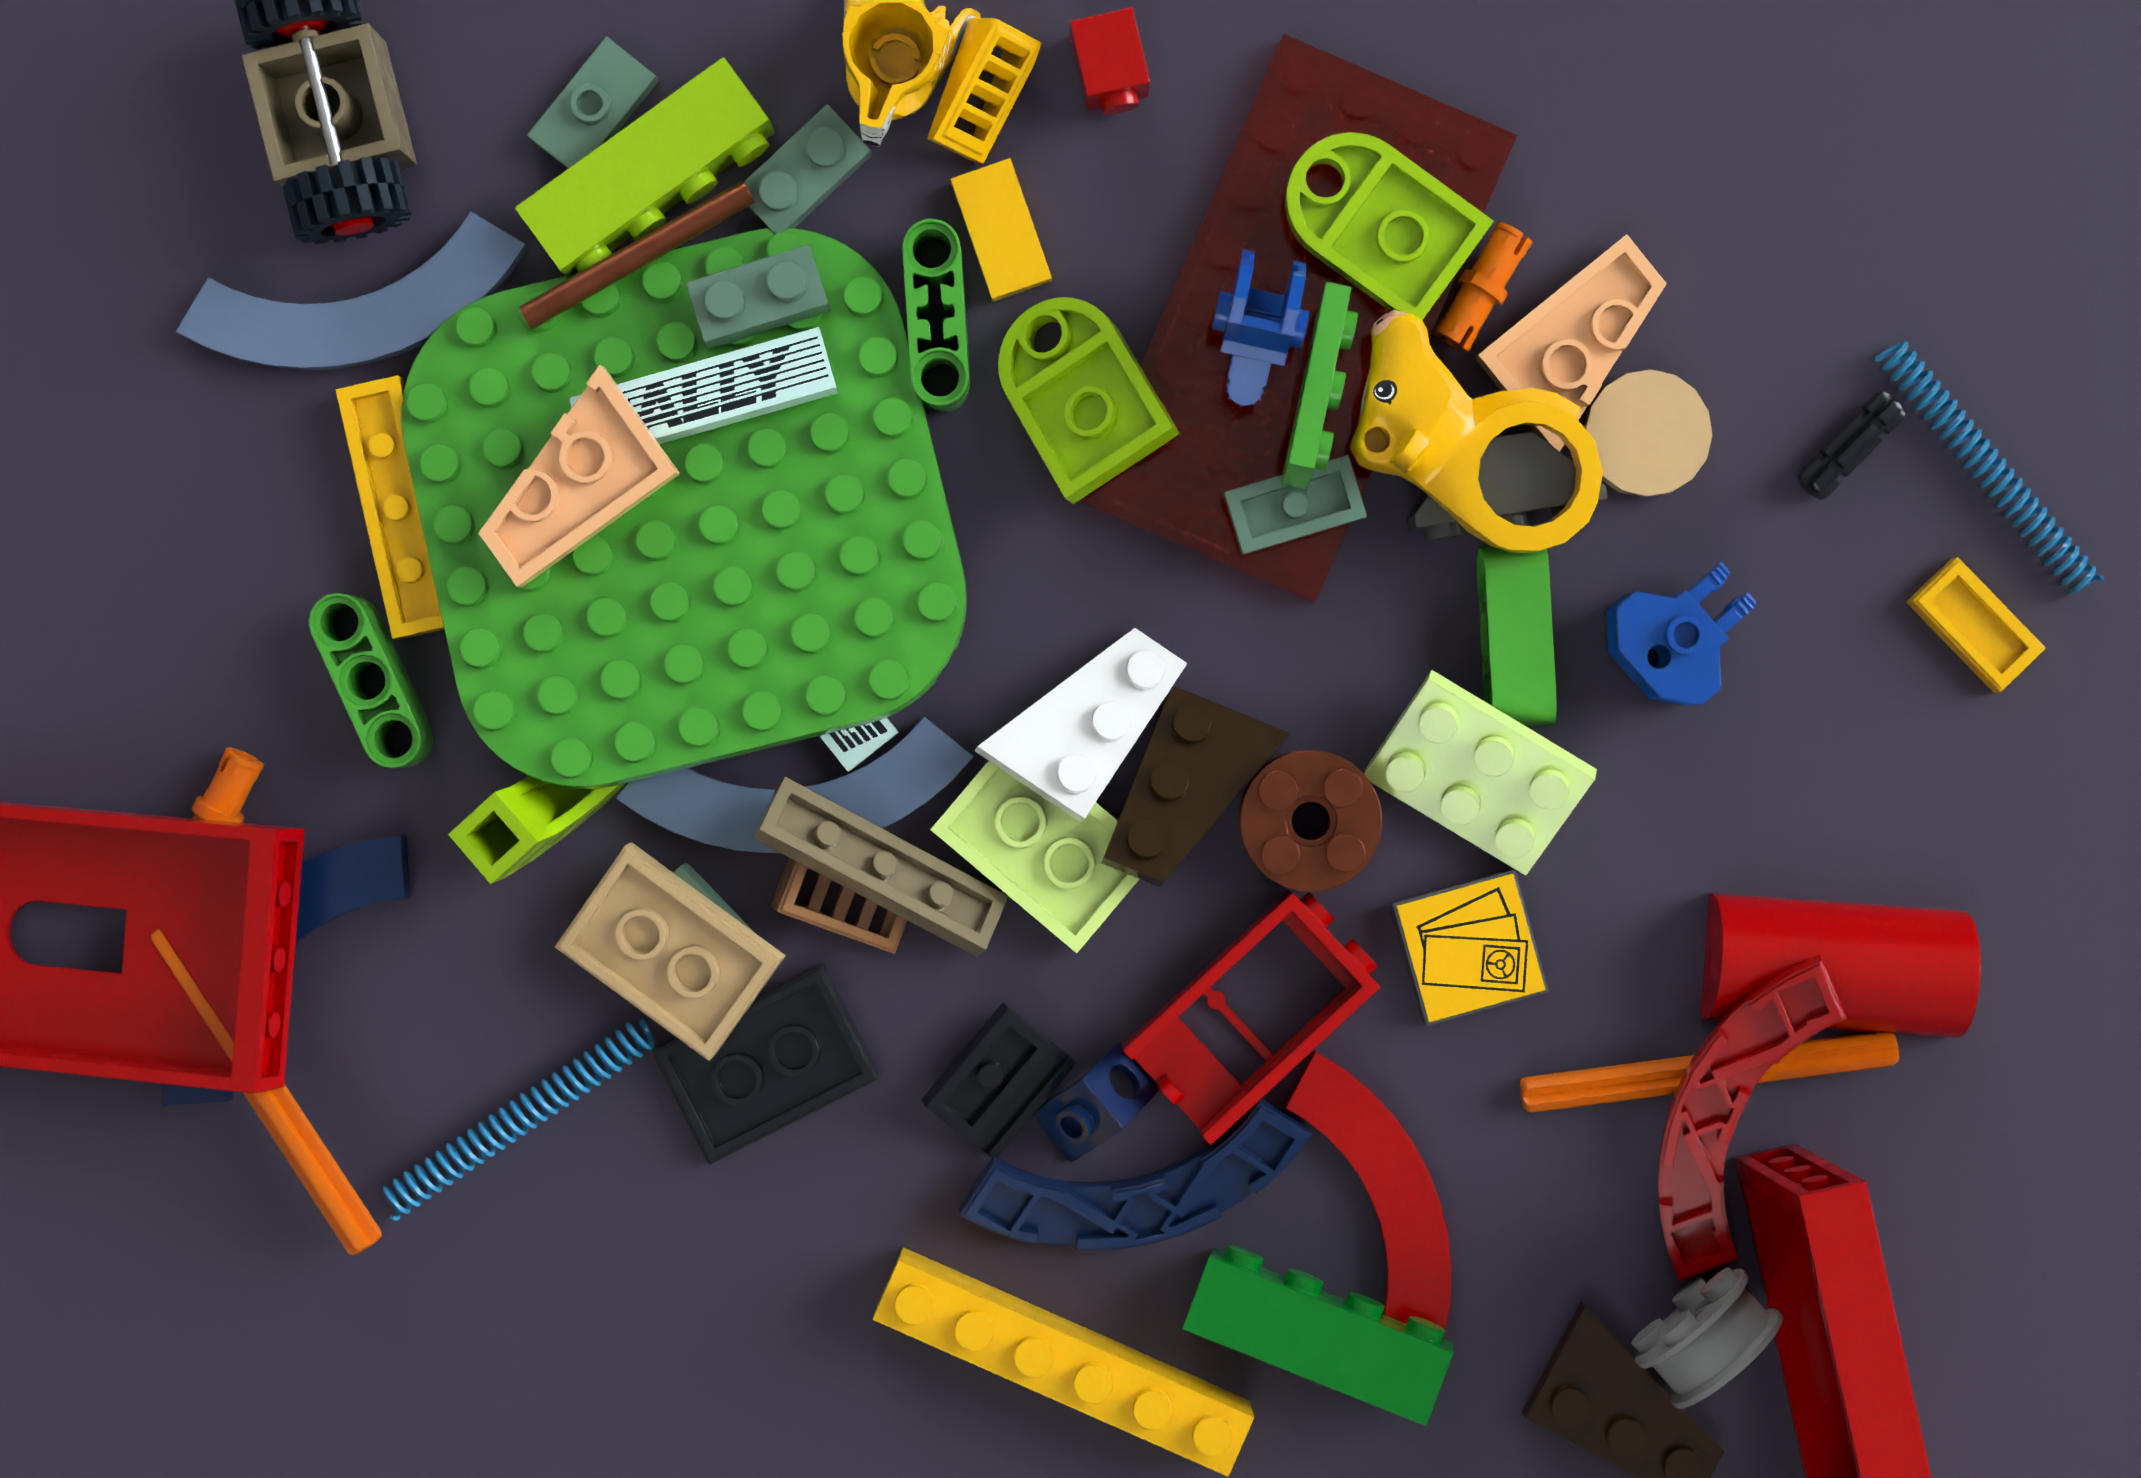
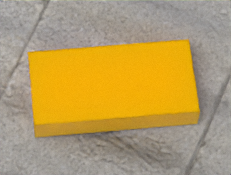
[950,158,1052,302]
[1906,557,2046,693]

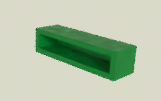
[1182,1245,1454,1426]

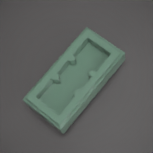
[527,36,659,169]

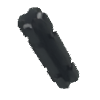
[1797,391,1905,500]

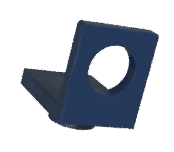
[1033,1043,1158,1162]

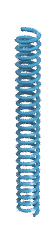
[1875,341,2104,595]
[382,1019,655,1221]

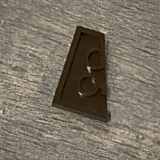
[1101,686,1290,887]
[1522,1302,1724,1478]

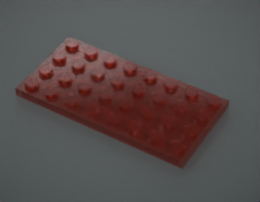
[1082,34,1517,603]

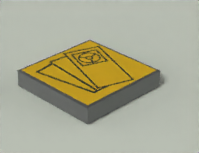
[1390,868,1549,1026]

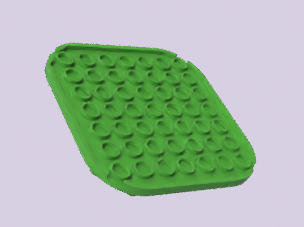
[401,228,967,789]

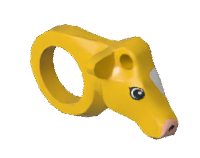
[1350,310,1603,553]

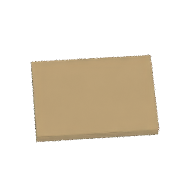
[555,842,786,1061]

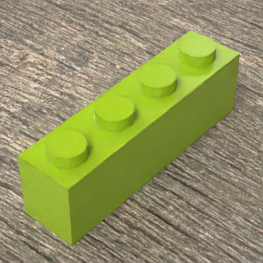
[515,57,775,277]

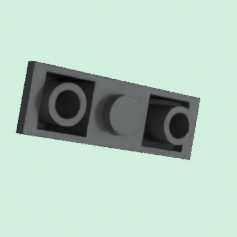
[1407,432,1608,541]

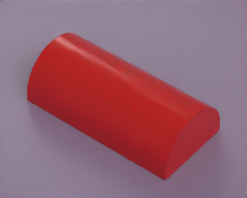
[1700,893,1981,1038]

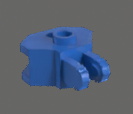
[1212,249,1310,407]
[1604,562,1757,706]

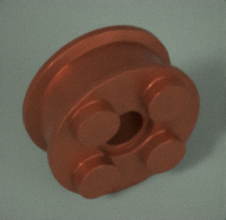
[1239,750,1382,892]

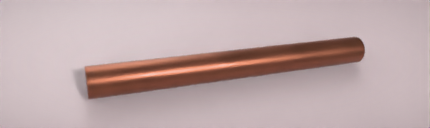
[519,180,755,330]

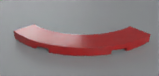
[1658,954,1847,1281]
[1284,1050,1452,1339]

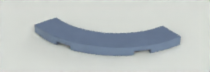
[176,212,529,371]
[616,717,974,853]

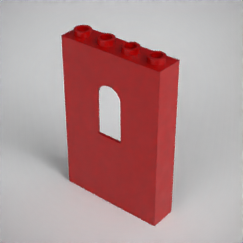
[0,801,305,1094]
[1734,1144,1932,1478]

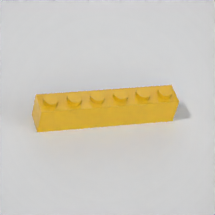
[872,1247,1255,1477]

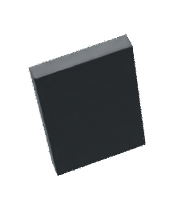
[652,964,881,1165]

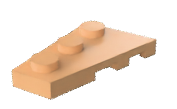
[1475,234,1667,452]
[478,365,680,587]

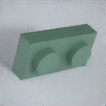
[744,104,873,234]
[686,244,831,349]
[1223,455,1367,556]

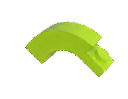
[448,776,628,884]

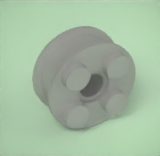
[1632,1267,1784,1409]

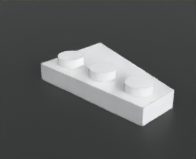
[975,628,1187,823]

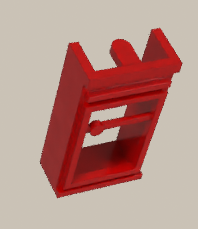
[1122,890,1380,1145]

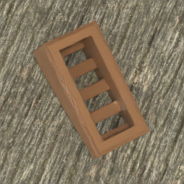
[770,857,907,954]

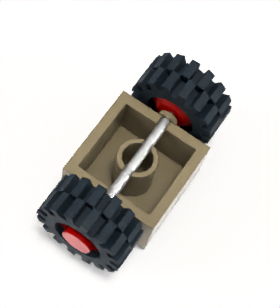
[234,0,417,244]

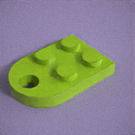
[1285,132,1494,320]
[998,297,1180,504]

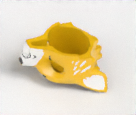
[842,0,981,147]

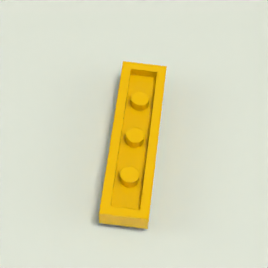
[335,375,444,640]

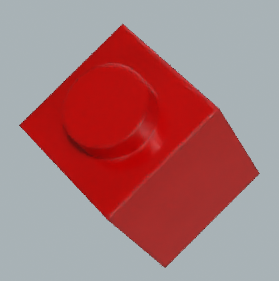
[1070,7,1150,115]

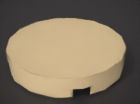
[1584,369,1713,497]

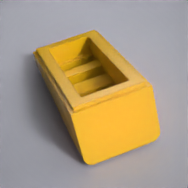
[927,18,1042,164]

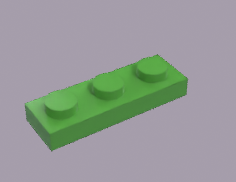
[1281,282,1358,490]

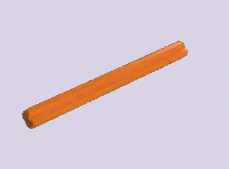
[151,929,382,1255]
[1519,1032,1899,1113]

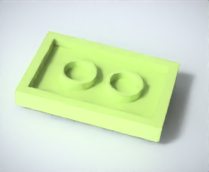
[1364,670,1597,876]
[930,761,1139,953]

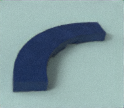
[162,835,410,1106]
[959,1099,1312,1251]

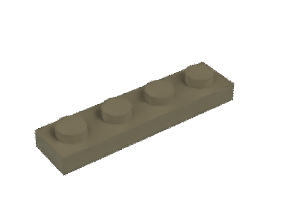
[752,777,1009,957]

